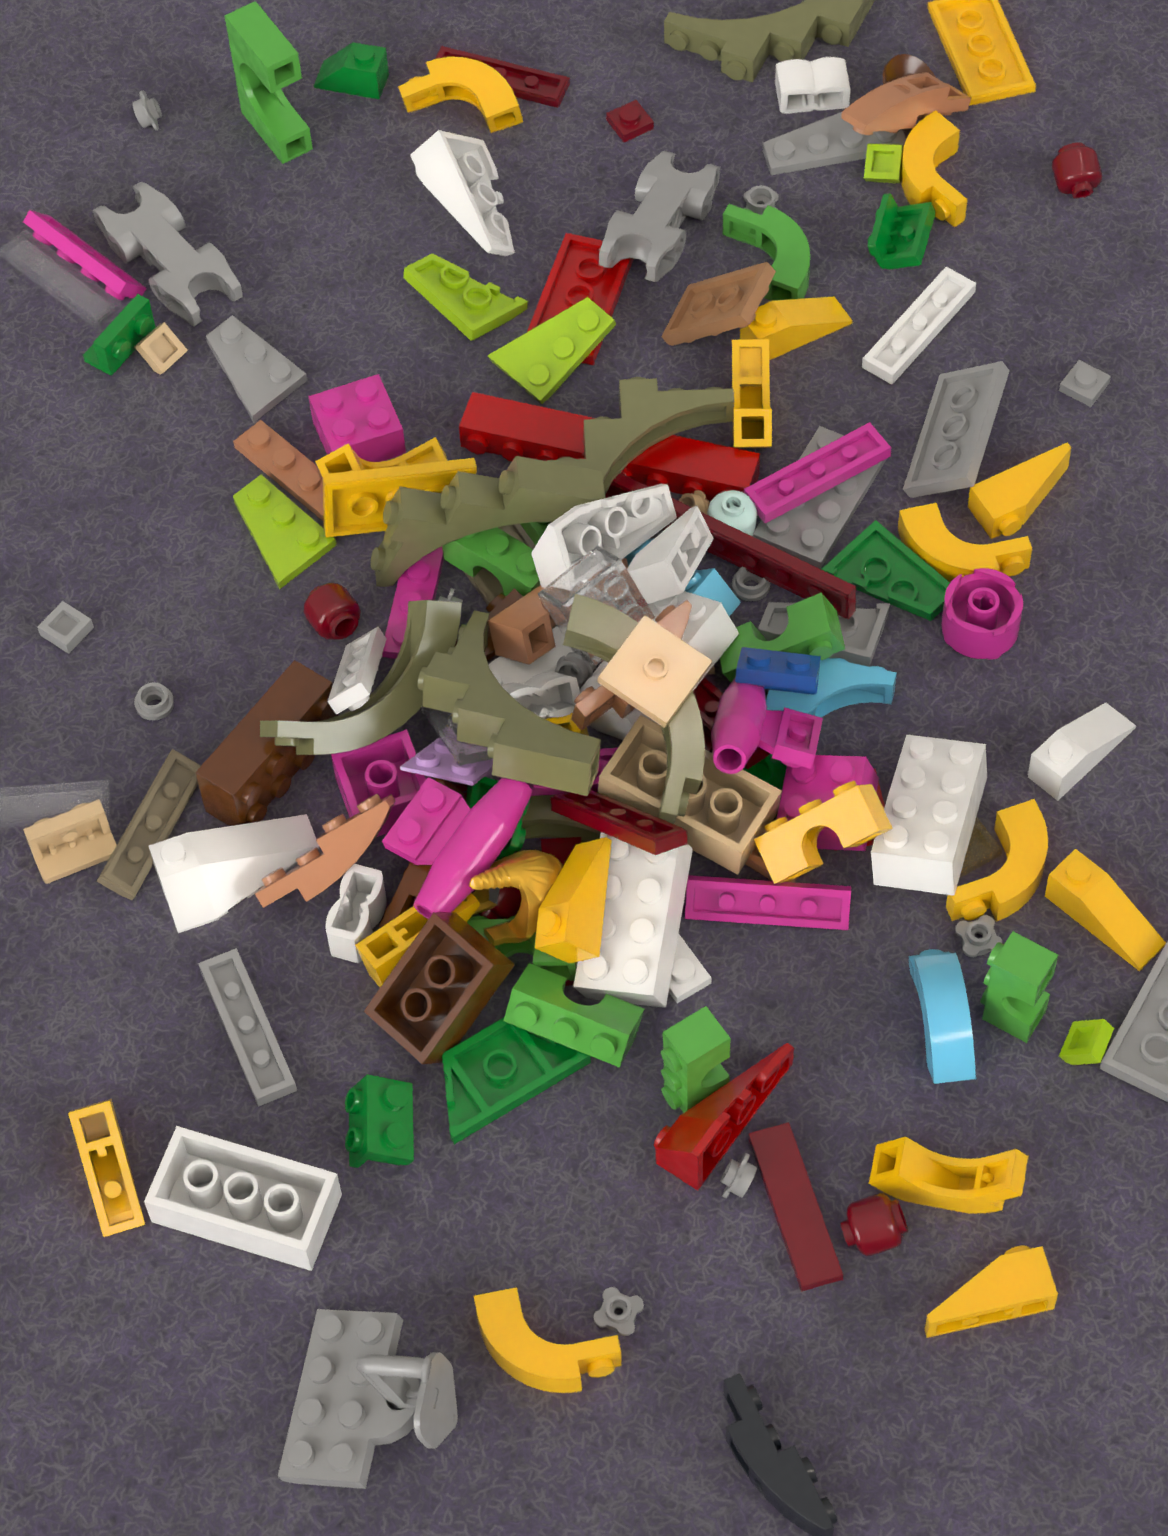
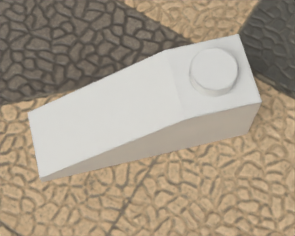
[625,506,714,606]
[1028,703,1136,801]

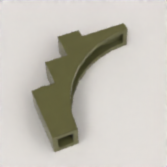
[664,0,875,83]
[548,377,734,523]
[371,456,605,587]
[418,610,601,796]

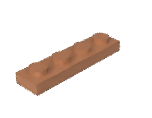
[233,420,324,522]

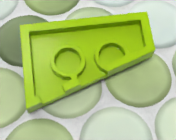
[403,253,528,341]
[487,297,616,404]
[233,474,336,589]

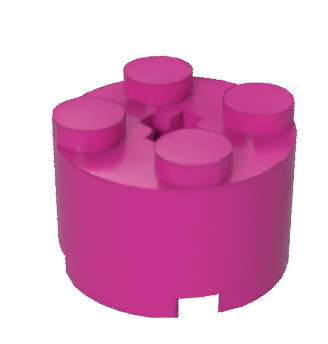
[941,568,1023,660]

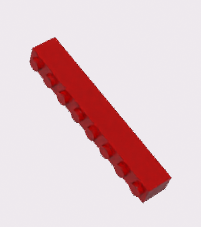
[459,392,760,503]

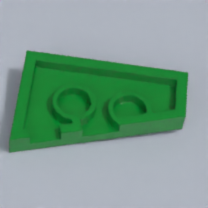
[821,520,950,621]

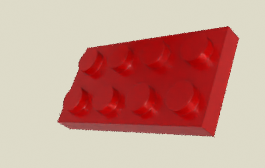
[527,233,634,365]

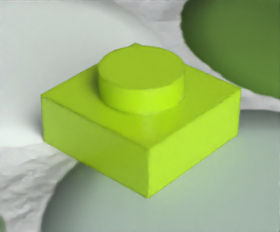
[864,144,904,183]
[1059,1019,1114,1065]

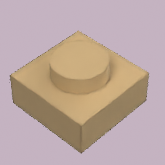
[135,322,188,375]

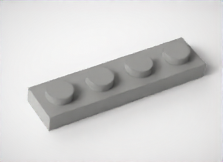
[198,948,297,1107]

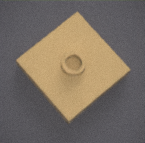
[597,615,712,728]

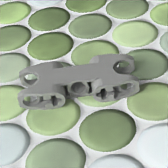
[599,151,720,282]
[92,182,243,326]

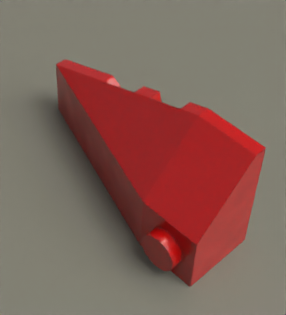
[654,1043,794,1190]

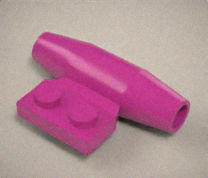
[711,678,823,774]
[382,777,533,919]

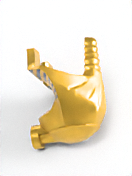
[469,850,563,946]

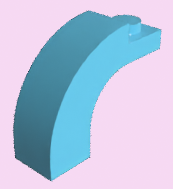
[909,949,976,1084]

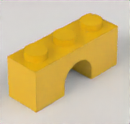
[754,781,893,884]

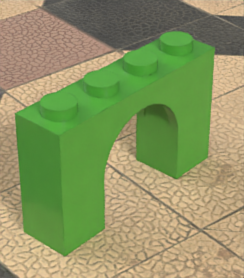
[225,1,313,164]

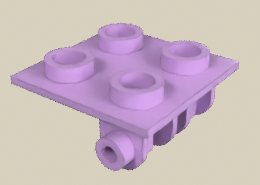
[400,737,502,786]

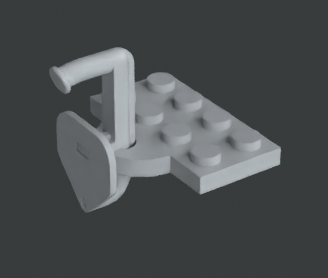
[277,1309,458,1489]

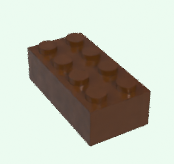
[195,660,338,826]

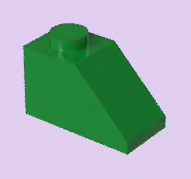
[313,42,389,99]

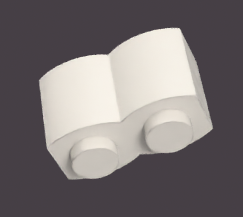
[775,57,851,114]
[501,672,580,719]
[326,864,387,963]

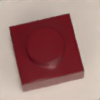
[606,100,654,142]

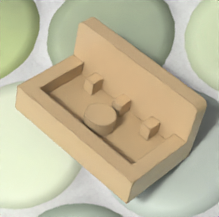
[23,799,117,884]

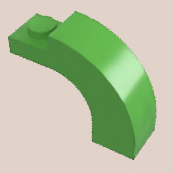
[723,204,810,301]

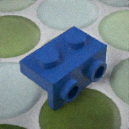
[735,647,821,695]

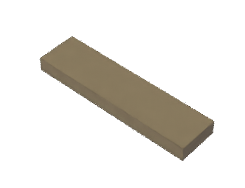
[97,749,201,900]

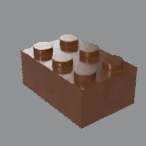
[364,912,515,1064]

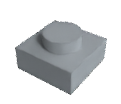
[1059,360,1111,407]
[37,601,94,654]

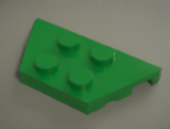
[442,1018,591,1144]

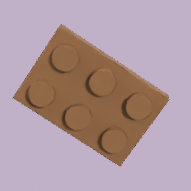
[661,262,776,346]

